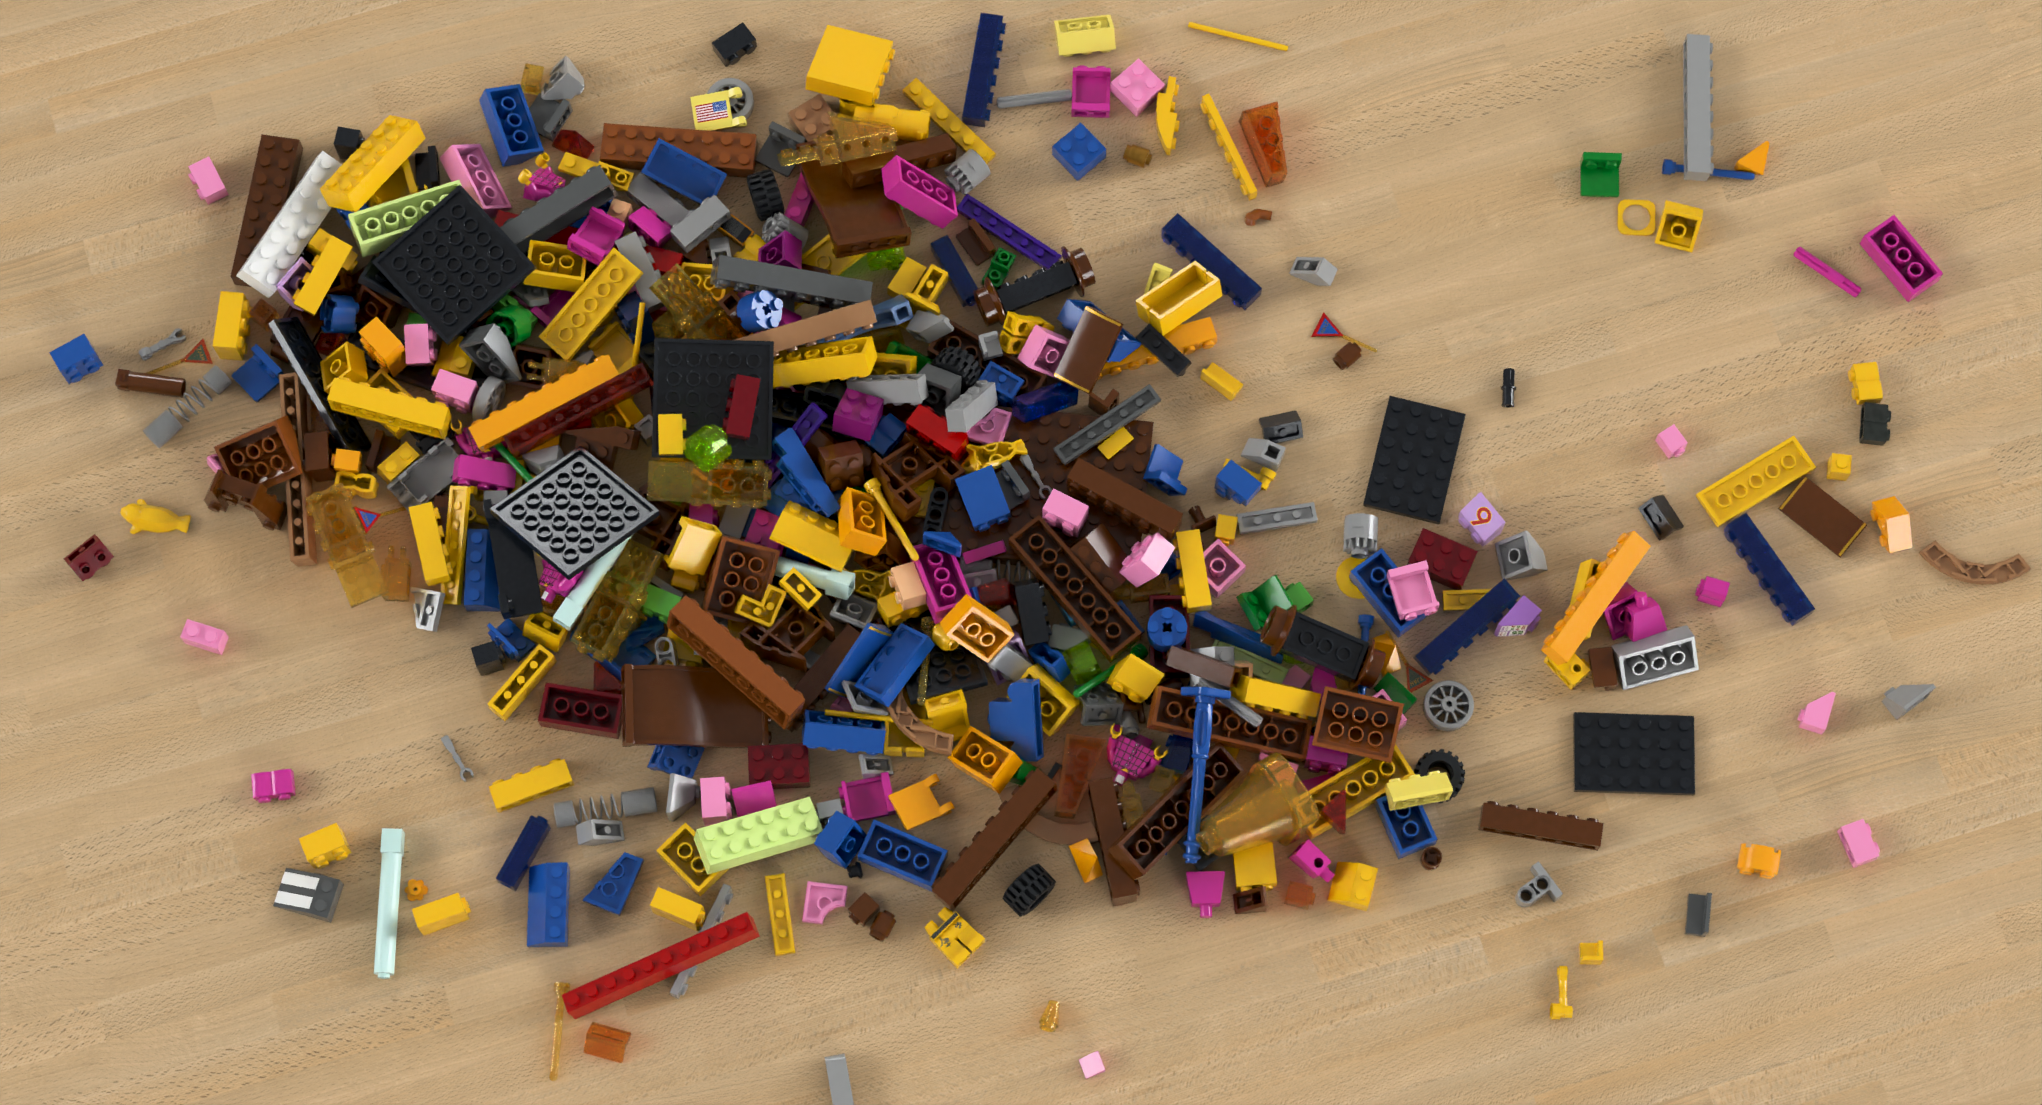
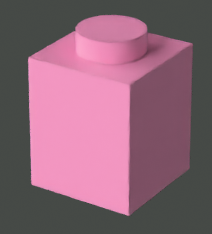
[1655,424,1688,459]

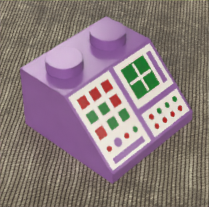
[1494,595,1542,637]

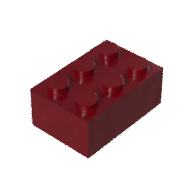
[722,374,760,440]
[1407,528,1478,590]
[748,743,811,789]

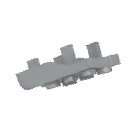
[386,437,459,513]

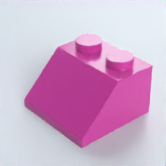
[628,206,672,248]
[731,780,777,817]

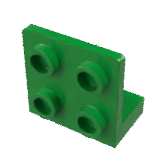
[1580,152,1622,197]
[1236,575,1293,631]

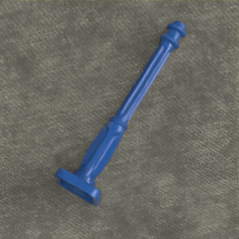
[1180,687,1231,864]

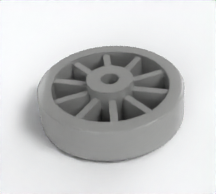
[707,78,754,120]
[472,376,506,421]
[1423,680,1474,731]

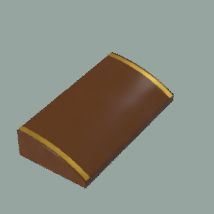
[1054,306,1123,394]
[1778,476,1867,558]

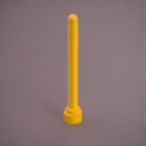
[864,478,919,561]

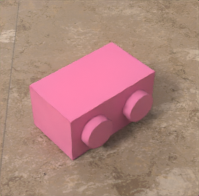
[188,157,229,205]
[180,619,229,655]
[1837,819,1880,868]

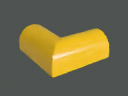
[734,584,787,628]

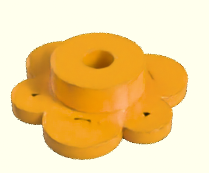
[404,879,428,901]

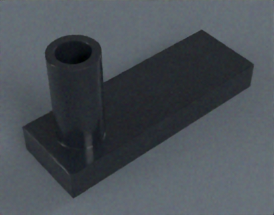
[1136,324,1192,377]

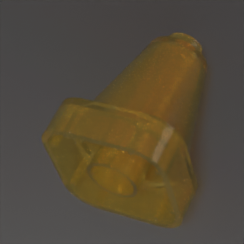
[1196,752,1319,857]

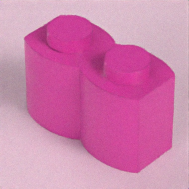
[1695,576,1730,607]
[251,769,296,803]

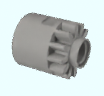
[944,149,991,195]
[762,212,808,249]
[1343,513,1378,559]

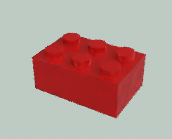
[906,404,969,463]

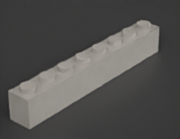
[1683,34,1714,181]

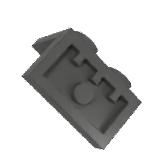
[529,93,573,142]
[755,121,806,177]
[996,460,1030,511]
[1074,682,1124,726]

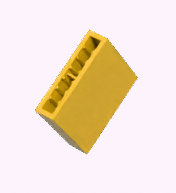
[805,25,895,106]

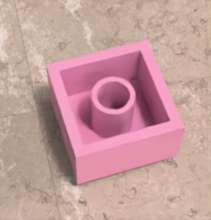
[1110,58,1165,117]
[404,324,438,367]
[1017,324,1070,379]
[431,369,480,414]
[1042,488,1089,538]
[1119,532,1175,588]
[1203,539,1246,598]
[700,777,733,827]

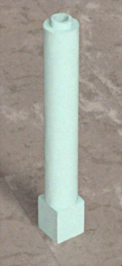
[553,535,633,631]
[714,547,855,600]
[374,828,405,979]

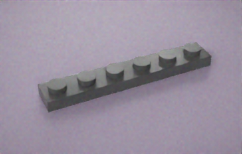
[1053,384,1161,466]

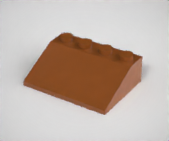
[214,415,303,488]
[701,534,780,625]
[1312,686,1404,763]

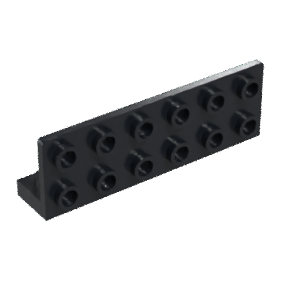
[483,499,543,619]

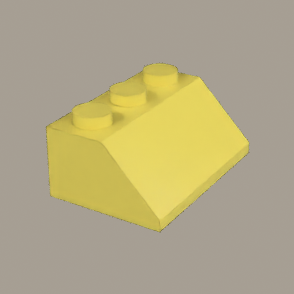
[1054,15,1116,57]
[1385,771,1453,811]

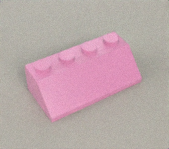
[440,144,512,218]

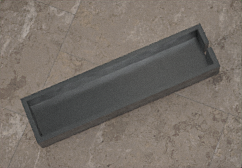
[500,165,618,254]
[710,255,873,309]

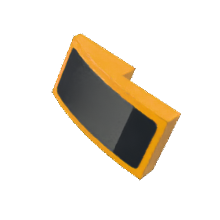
[717,214,754,247]

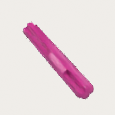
[1793,247,1861,297]

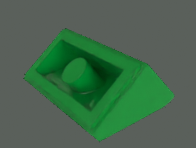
[1373,672,1417,715]

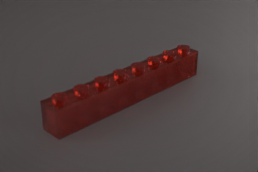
[503,363,654,458]

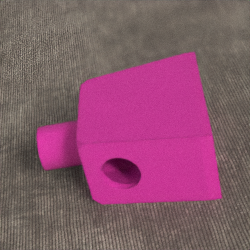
[1624,592,1667,642]
[1288,839,1335,883]
[1186,871,1225,918]

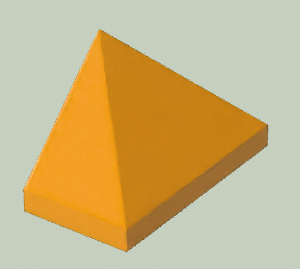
[1734,141,1770,175]
[1373,633,1401,676]
[1069,838,1103,883]

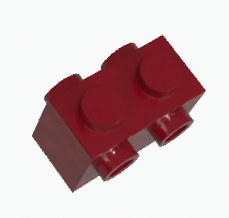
[64,534,114,581]

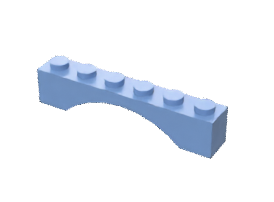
[799,294,914,346]

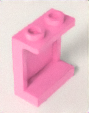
[1386,560,1440,621]

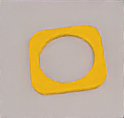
[1617,199,1655,236]

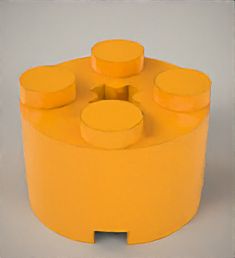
[1737,843,1781,879]

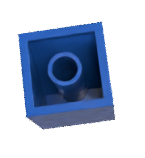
[955,465,1012,532]

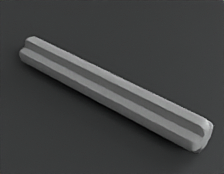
[997,89,1072,109]
[1197,678,1263,727]

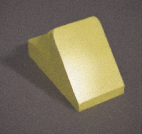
[1143,263,1173,295]

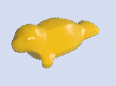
[960,439,1028,474]
[120,499,191,534]
[843,567,895,601]

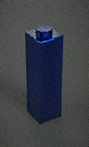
[930,235,978,307]
[1012,381,1079,423]
[496,815,551,891]

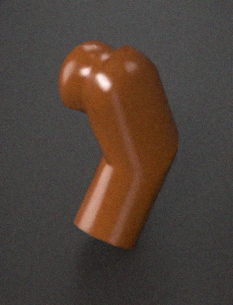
[1245,209,1272,226]

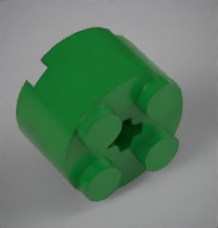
[486,305,531,348]

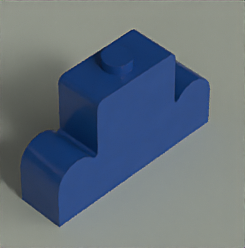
[988,678,1044,762]

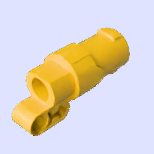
[839,98,931,141]

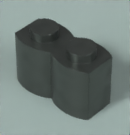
[803,381,847,411]
[1859,402,1891,446]

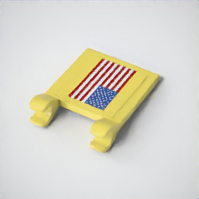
[690,87,747,131]

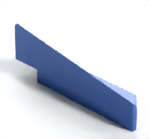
[772,428,840,517]
[1193,611,1284,664]

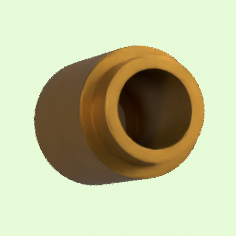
[1123,144,1153,168]

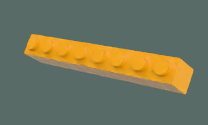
[1068,317,1217,386]
[468,355,621,452]
[1541,531,1651,666]

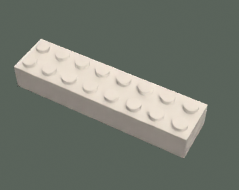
[236,151,342,298]

